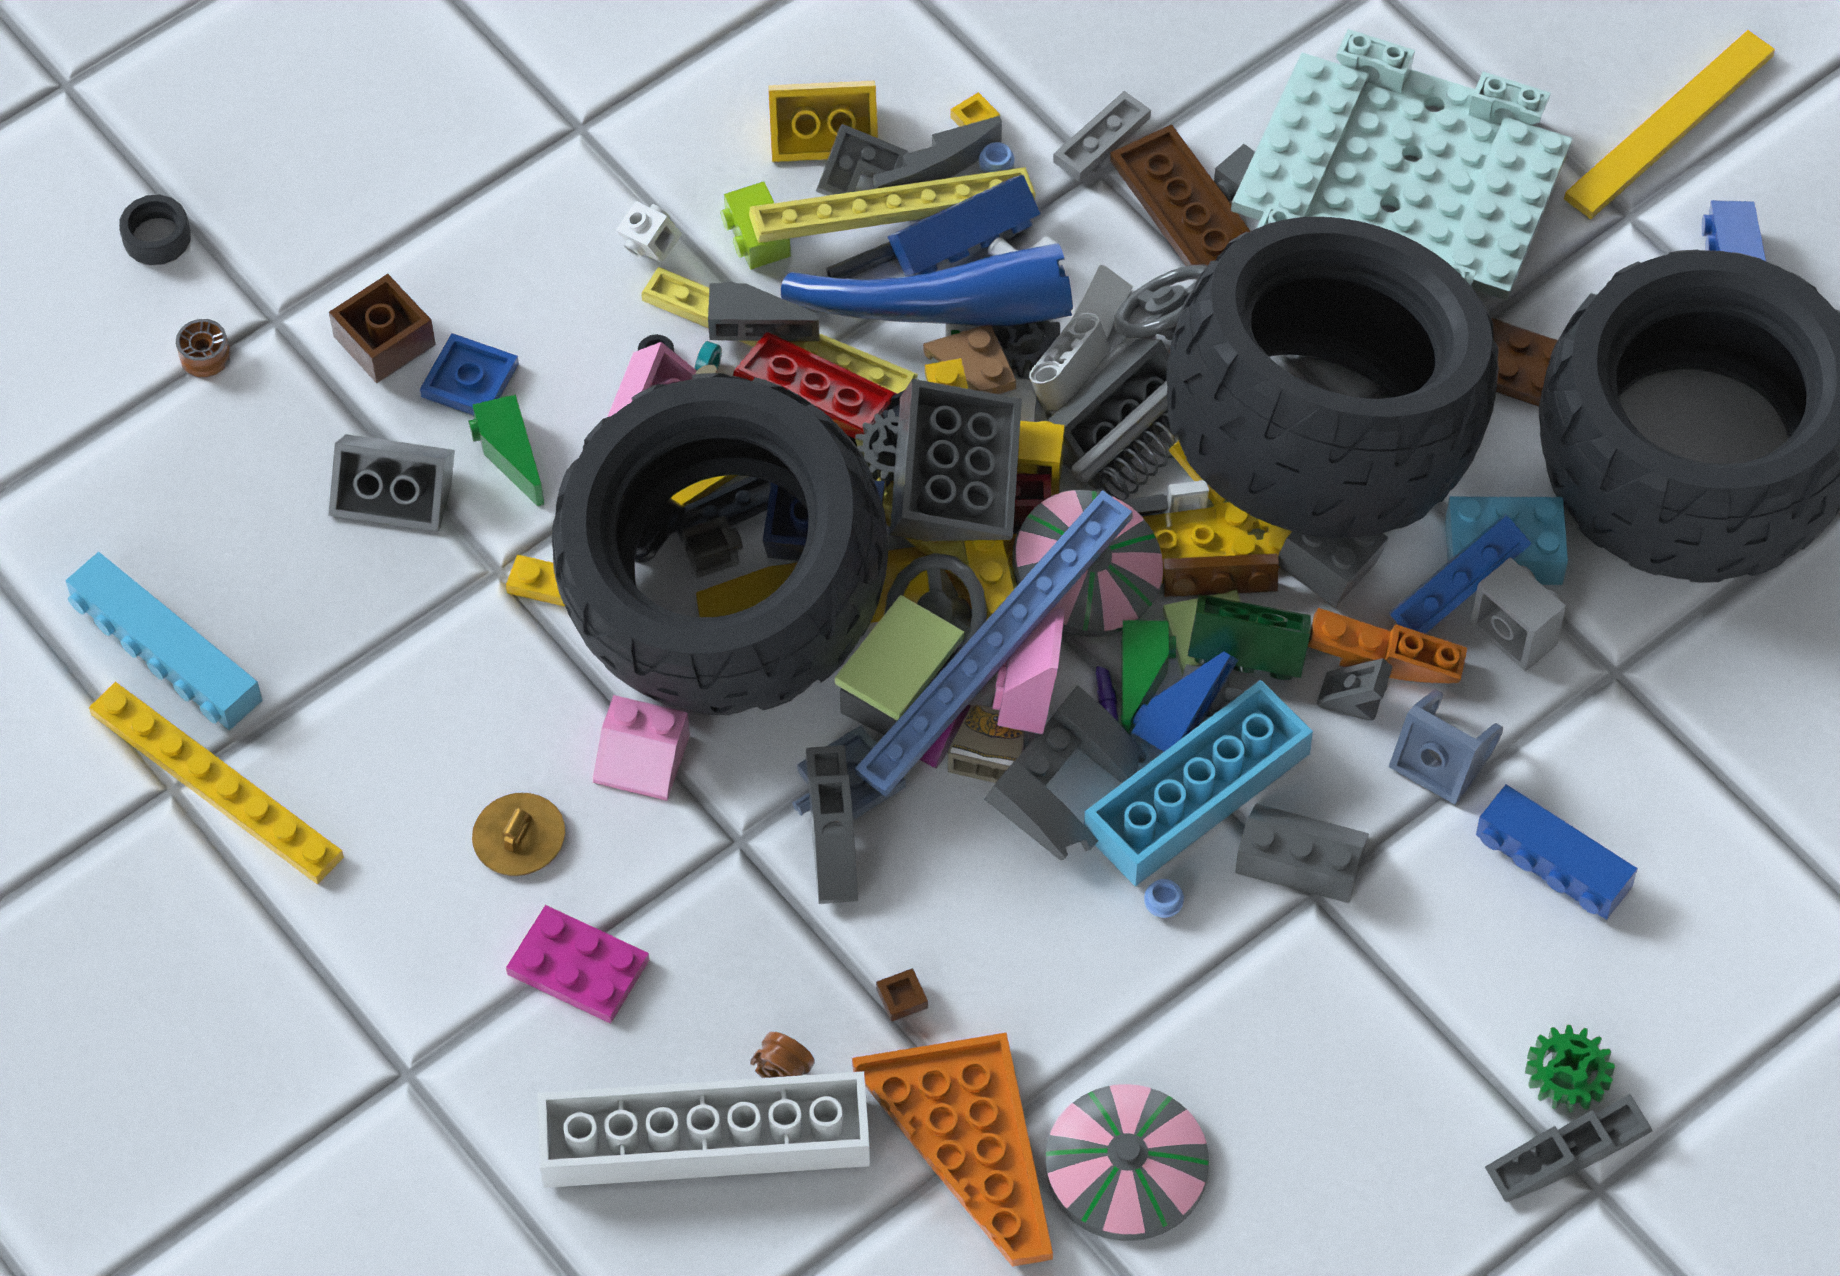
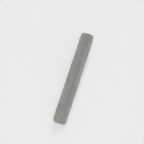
[1071,382,1168,482]

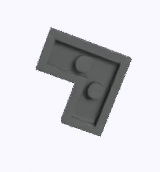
[816,124,908,196]

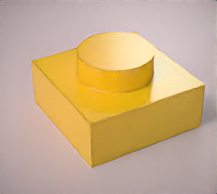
[950,92,1000,127]

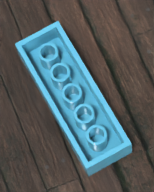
[1084,680,1313,886]

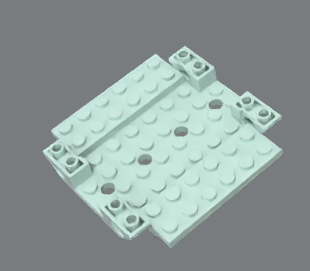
[1231,29,1572,300]

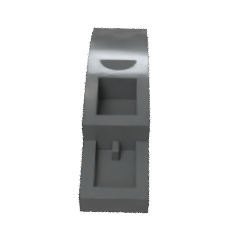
[806,745,858,904]

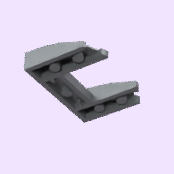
[984,685,1146,861]

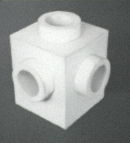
[616,202,682,263]

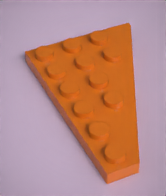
[852,1032,1053,1267]

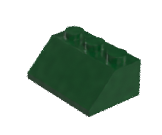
[1187,594,1311,681]

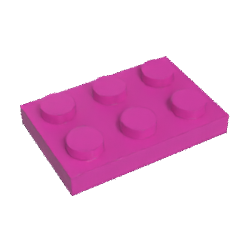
[506,905,650,1024]

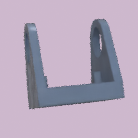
[1388,689,1503,805]

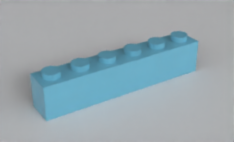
[65,552,263,731]

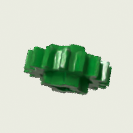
[1525,1025,1615,1113]

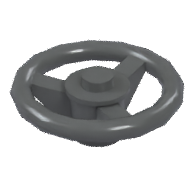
[1114,264,1207,340]
[884,553,988,666]

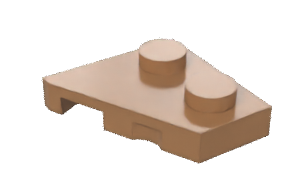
[923,326,1016,394]

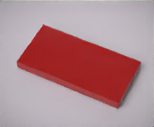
[733,332,897,439]

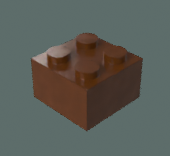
[328,273,436,383]

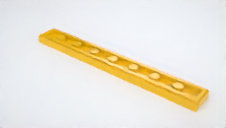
[1564,30,1775,219]

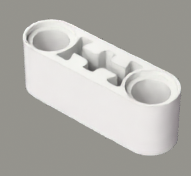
[1029,313,1110,411]

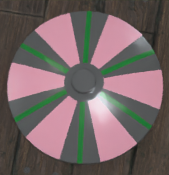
[1012,490,1163,637]
[1045,1084,1209,1241]

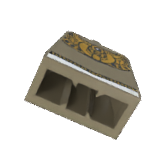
[948,696,1025,783]

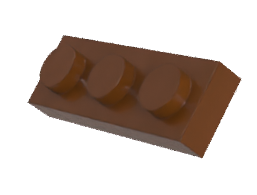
[1163,553,1279,597]

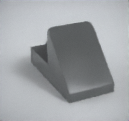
[1317,658,1393,721]

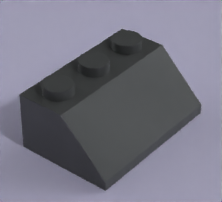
[328,434,455,532]
[1235,804,1369,903]

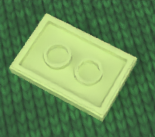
[835,595,964,721]

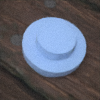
[979,142,1014,173]
[1144,879,1184,918]

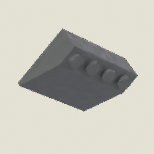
[890,379,1022,541]

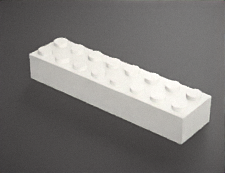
[538,1071,870,1188]

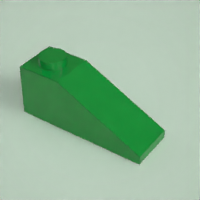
[468,394,545,506]
[1121,620,1176,736]

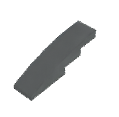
[873,116,1002,189]
[1485,1094,1653,1203]

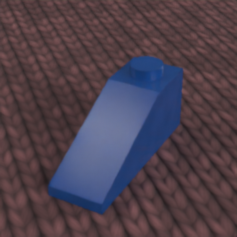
[1132,652,1238,752]

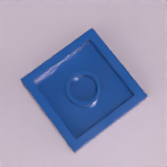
[420,333,519,416]

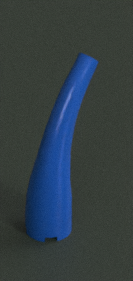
[781,243,1073,326]

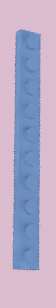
[855,490,1133,797]

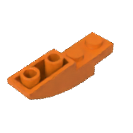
[1308,608,1467,683]

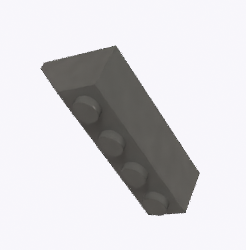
[1047,339,1170,489]

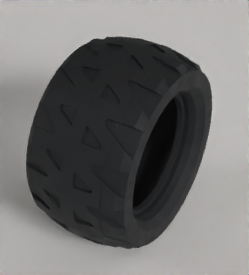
[1166,217,1499,538]
[1539,249,1840,583]
[552,373,889,716]

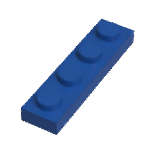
[1389,513,1532,634]

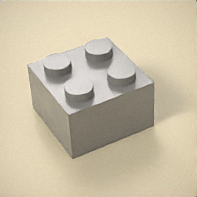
[1470,557,1566,672]

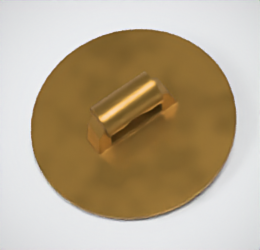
[472,792,565,876]

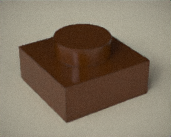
[876,968,928,1022]

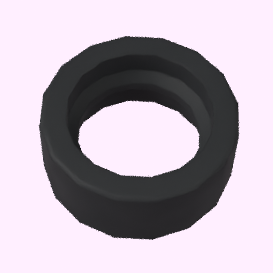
[119,194,191,265]

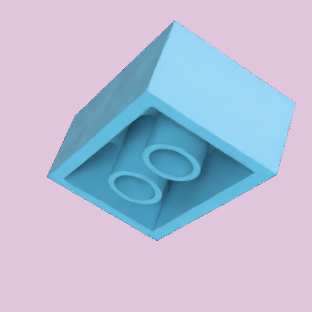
[1445,496,1568,585]

